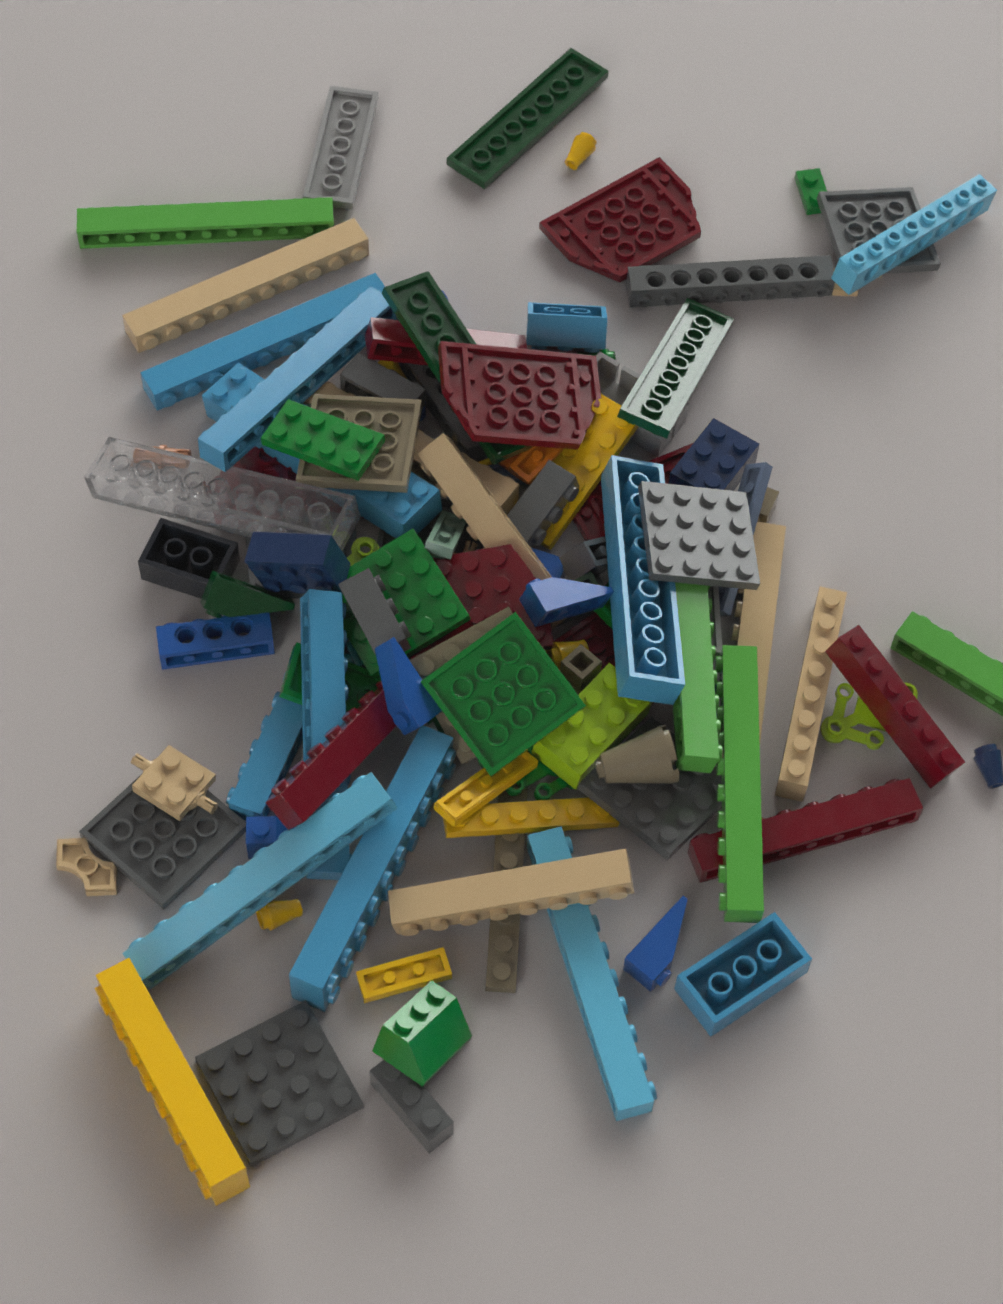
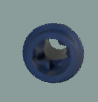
[973,744,1003,789]

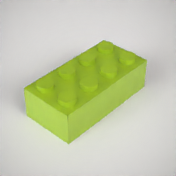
[532,663,652,790]

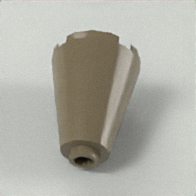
[595,725,679,784]

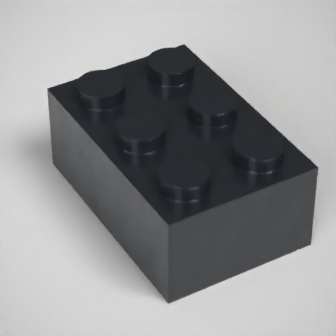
[138,517,240,599]

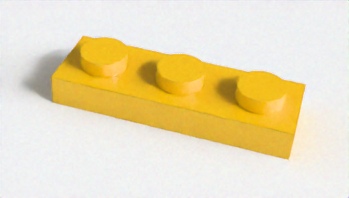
[356,947,452,1003]

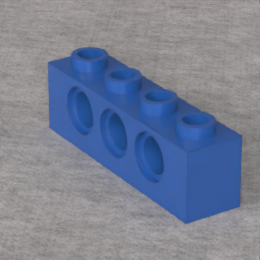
[156,613,275,670]

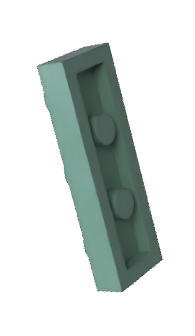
[425,510,467,560]

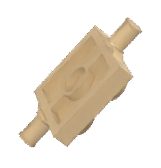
[131,745,218,821]

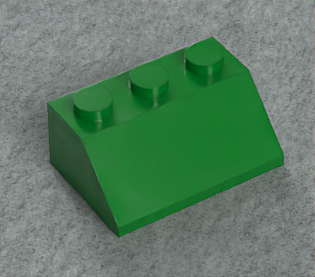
[372,980,472,1087]

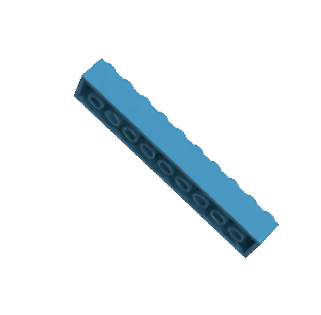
[202,363,442,538]
[601,455,685,705]
[289,725,456,1012]

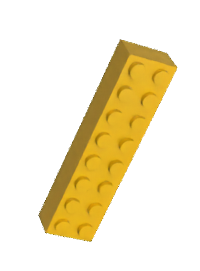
[94,958,250,1206]

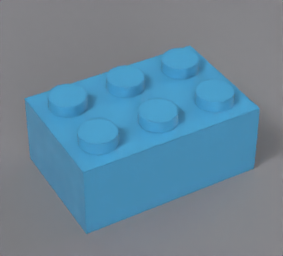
[526,302,608,353]

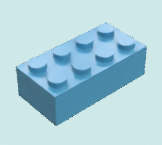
[674,912,812,1037]

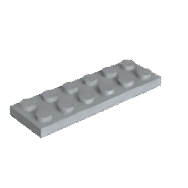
[303,86,378,210]

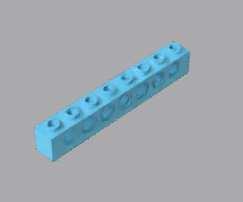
[831,174,997,295]

